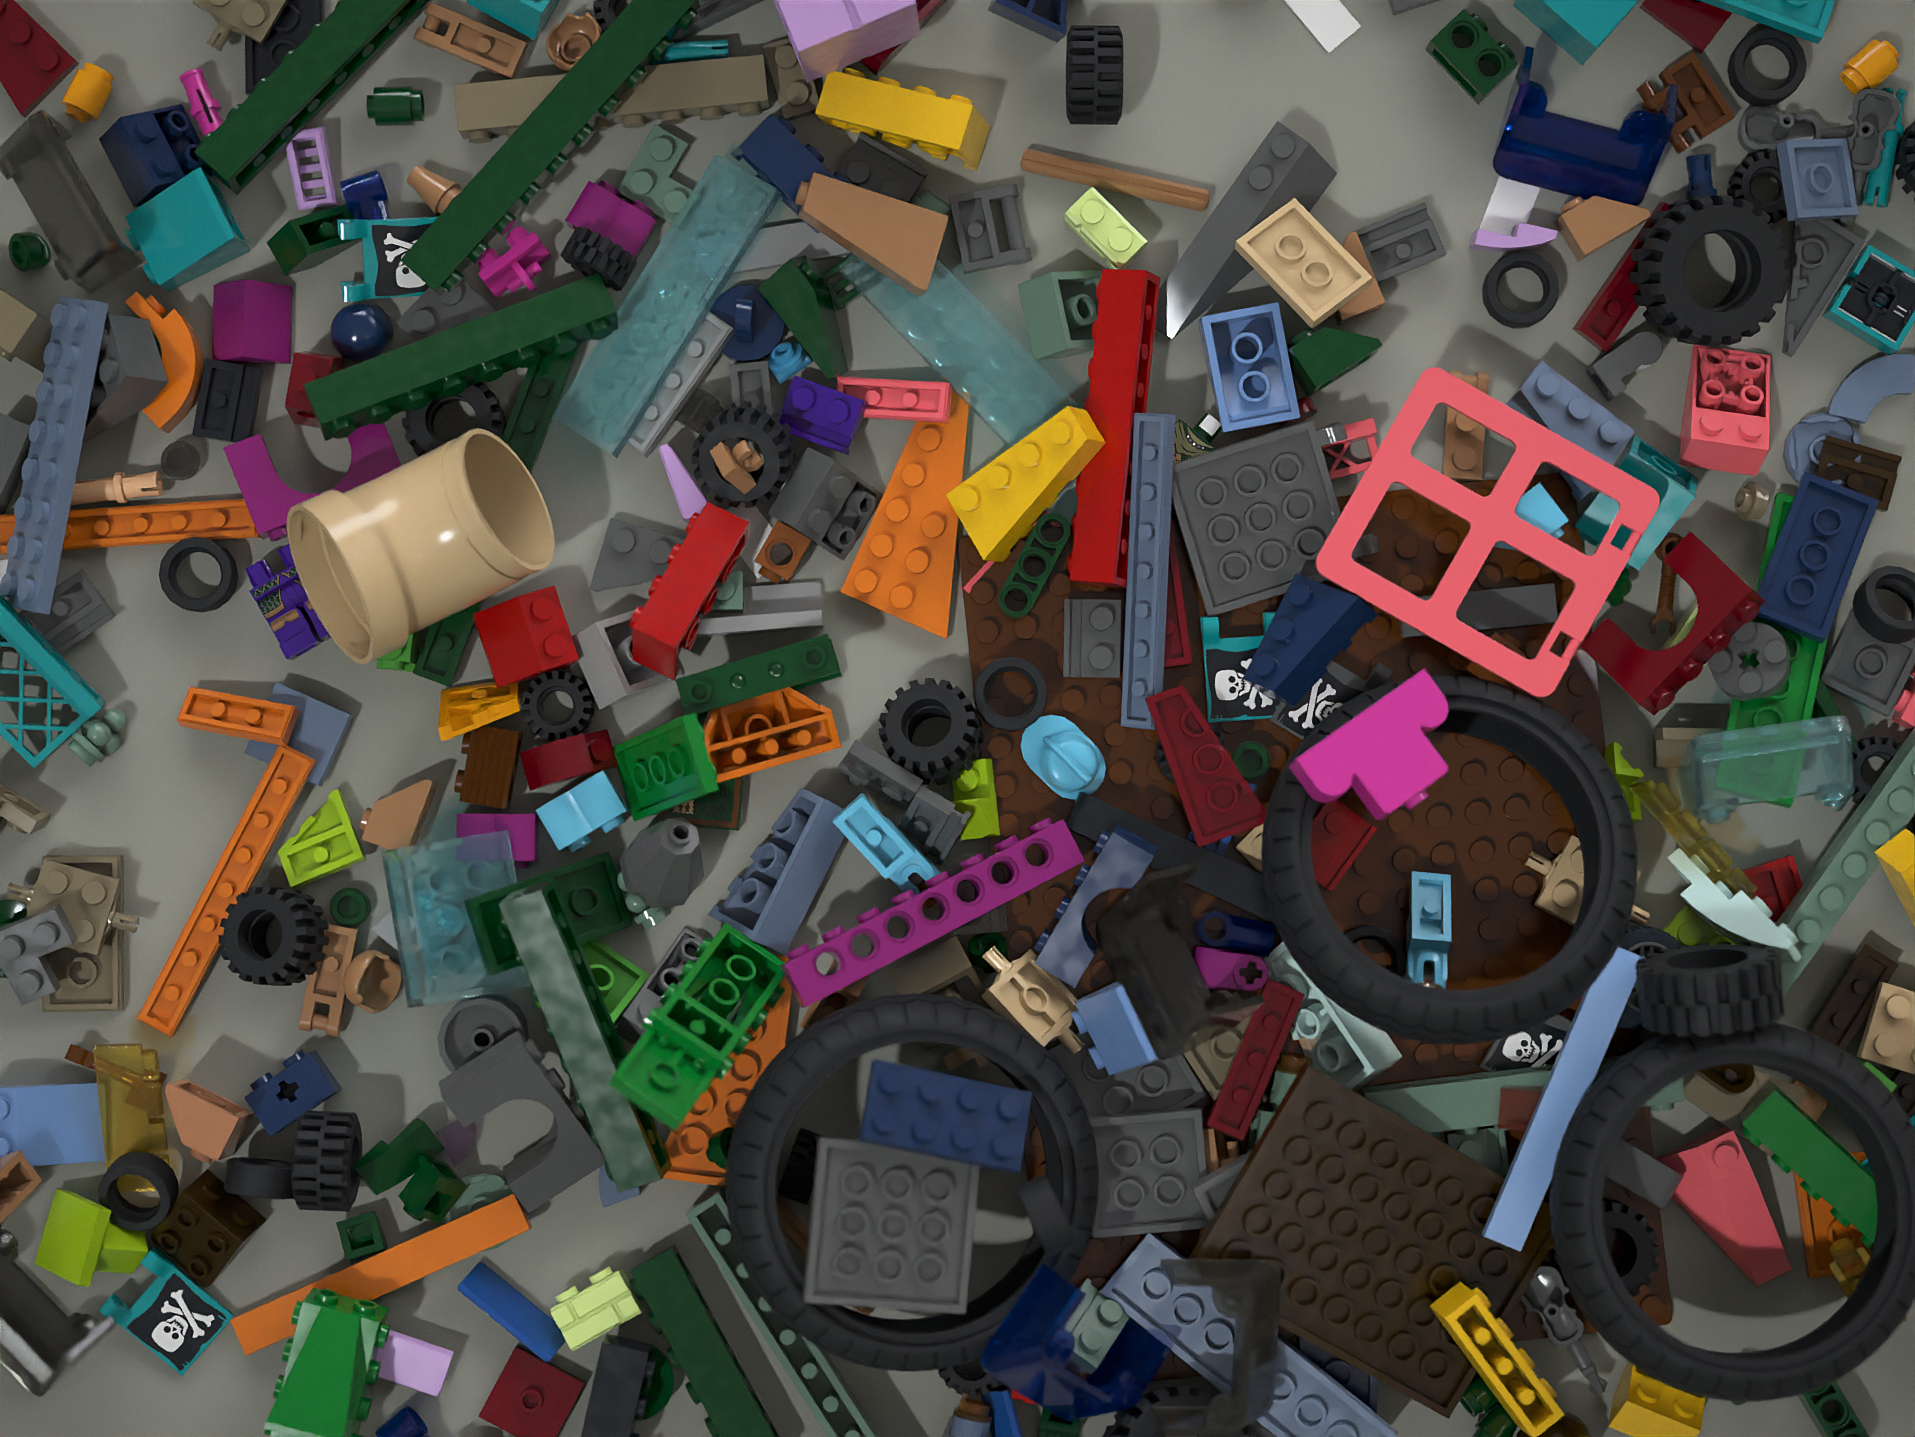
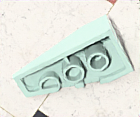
[1263,942,1403,1091]

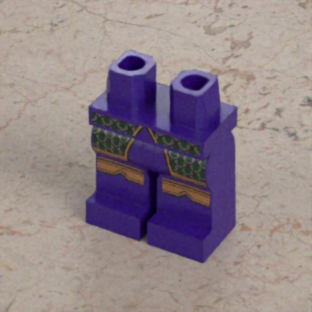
[246,543,331,660]

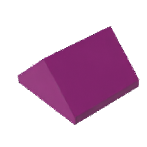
[212,279,292,364]

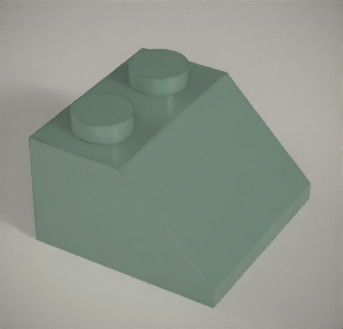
[1018,270,1102,360]

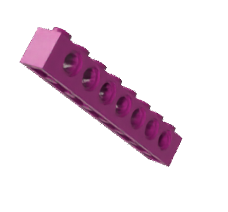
[780,817,1085,1008]

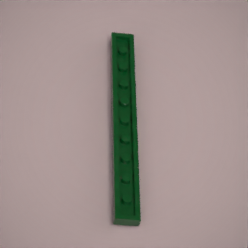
[413,344,581,687]

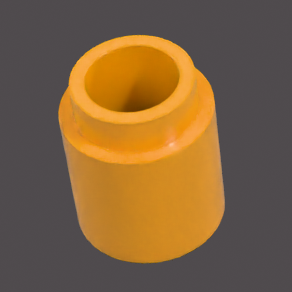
[1839,39,1899,96]
[61,63,114,124]

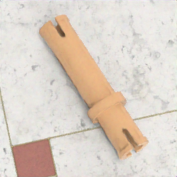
[71,471,163,505]

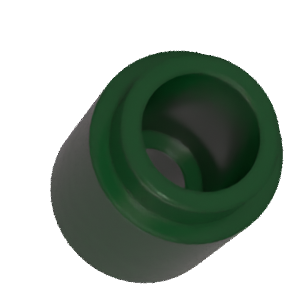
[366,86,425,126]

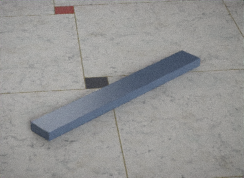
[1121,413,1175,730]

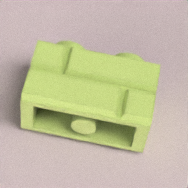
[1064,186,1147,269]
[550,1266,644,1351]

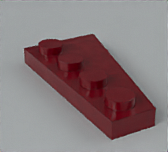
[0,0,79,118]
[1145,685,1266,847]

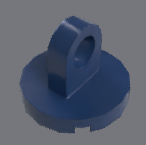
[710,285,785,363]

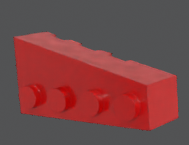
[629,502,749,680]

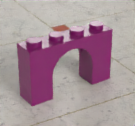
[223,423,401,542]

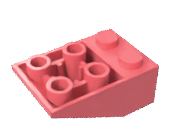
[1679,344,1770,476]

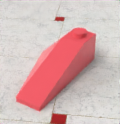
[1655,1127,1792,1286]

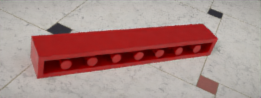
[1067,269,1160,588]

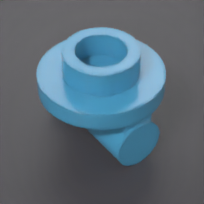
[768,342,812,384]

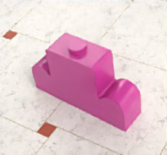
[1289,669,1449,820]

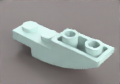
[1668,848,1802,963]

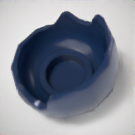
[330,301,393,362]

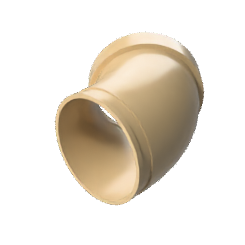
[287,428,555,664]

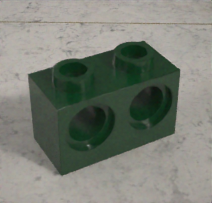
[1425,9,1518,105]

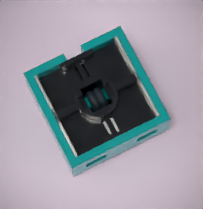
[1822,245,1915,355]

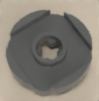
[1708,621,1791,701]

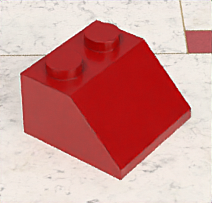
[472,585,579,689]

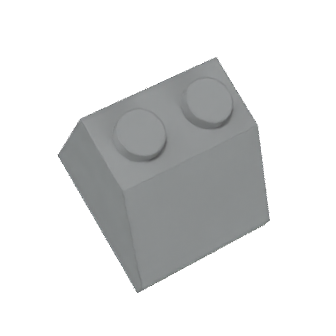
[572,610,682,710]

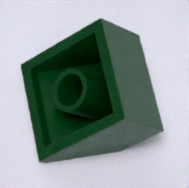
[1288,327,1382,397]

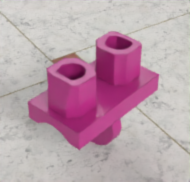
[477,226,552,298]

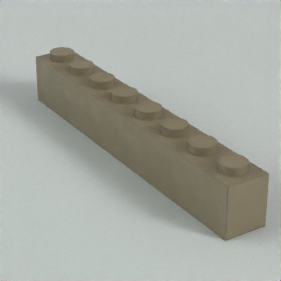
[454,54,770,144]

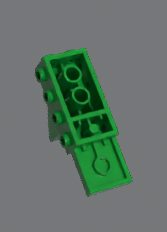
[607,923,785,1131]
[264,1288,390,1437]

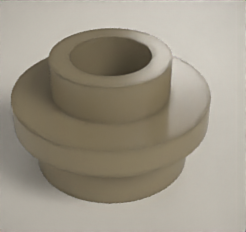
[1734,482,1769,521]

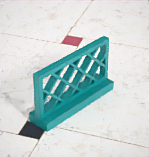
[0,594,105,768]

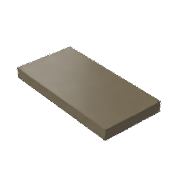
[42,855,124,1012]

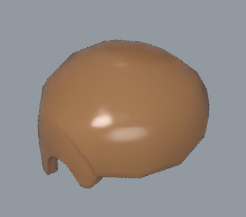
[546,12,603,72]
[342,950,402,1014]

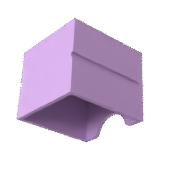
[773,0,921,82]

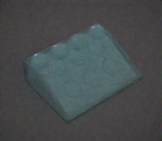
[381,830,530,1008]

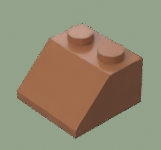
[164,1078,254,1163]

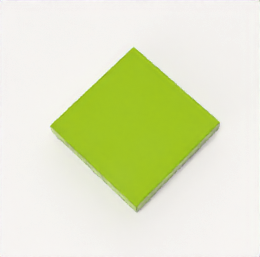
[34,1188,111,1287]

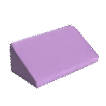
[376,1330,454,1396]

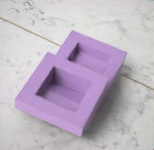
[1469,222,1558,252]

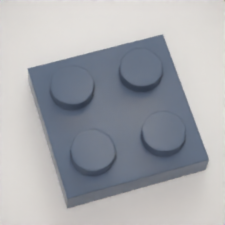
[1776,138,1859,221]

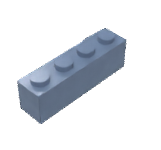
[708,787,845,955]

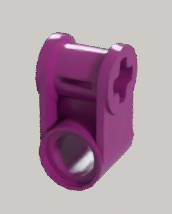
[1191,946,1269,991]

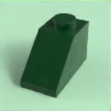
[267,204,362,276]

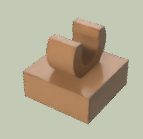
[709,440,764,494]

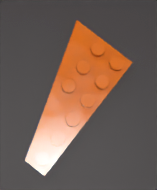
[840,379,970,640]
[663,954,793,1186]

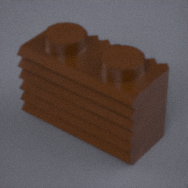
[454,726,523,809]

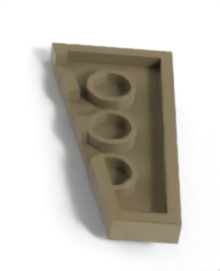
[1654,1034,1806,1157]

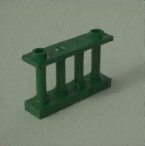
[675,633,842,720]

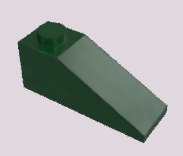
[758,255,848,380]

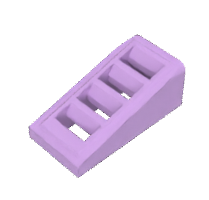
[285,125,337,211]
[659,443,710,523]

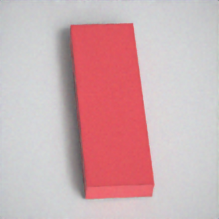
[836,377,953,424]

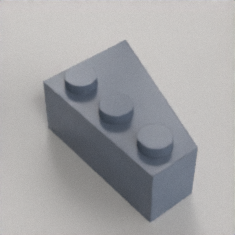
[1506,360,1635,503]

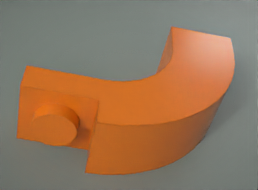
[125,292,204,434]

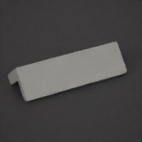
[696,581,824,638]

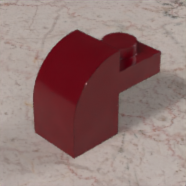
[519,729,618,791]

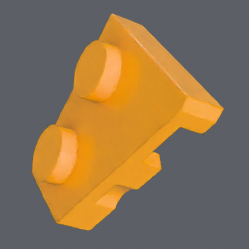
[438,682,521,741]

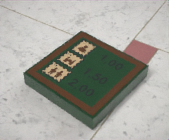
[661,775,745,831]

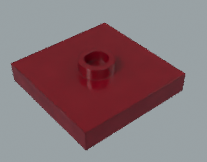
[1639,0,1732,54]
[478,1345,586,1437]

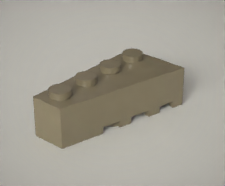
[0,288,53,373]

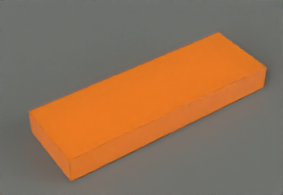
[177,686,300,747]

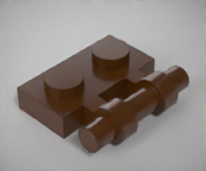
[1636,52,1736,154]

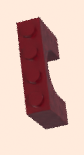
[1580,531,1766,716]

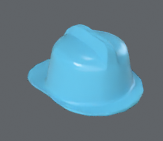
[1021,715,1106,800]

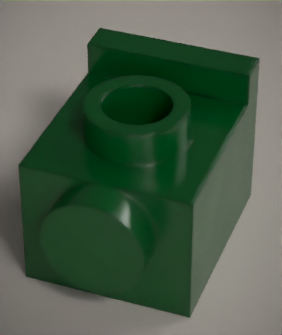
[398,1154,467,1224]

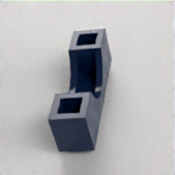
[1033,823,1157,988]

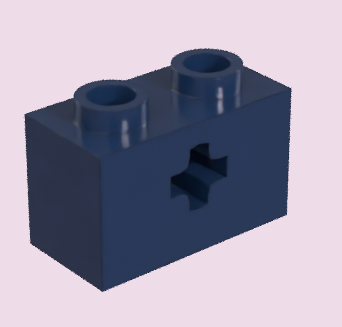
[244,1050,342,1137]

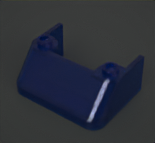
[1493,46,1678,206]
[981,1263,1172,1421]

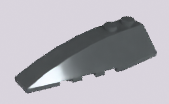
[1155,121,1337,340]

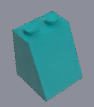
[1513,0,1639,66]
[125,167,251,292]
[1574,434,1698,571]

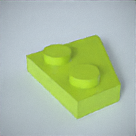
[277,789,367,889]

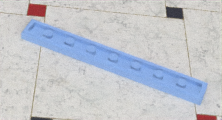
[1482,947,1644,1252]

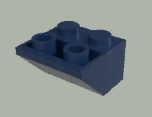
[99,104,213,207]

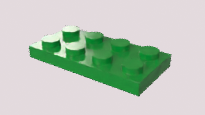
[613,713,719,822]

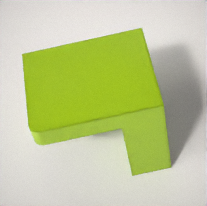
[95,1219,148,1274]

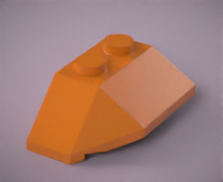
[703,687,841,783]

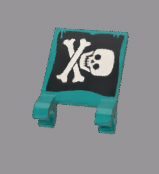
[337,217,438,302]
[1200,611,1280,723]
[99,1246,234,1376]

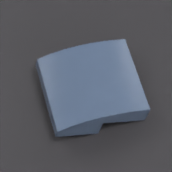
[244,682,353,787]

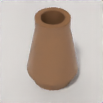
[407,165,461,216]

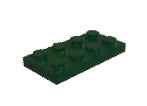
[463,851,633,976]

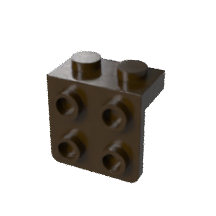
[151,1169,267,1287]

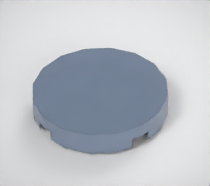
[1783,413,1862,486]

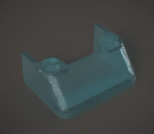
[1675,716,1854,833]

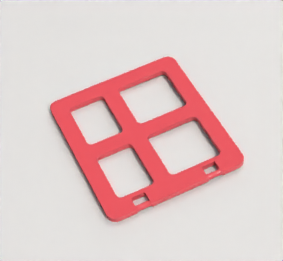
[1315,367,1660,697]

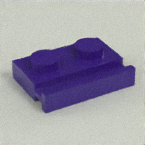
[779,375,868,455]

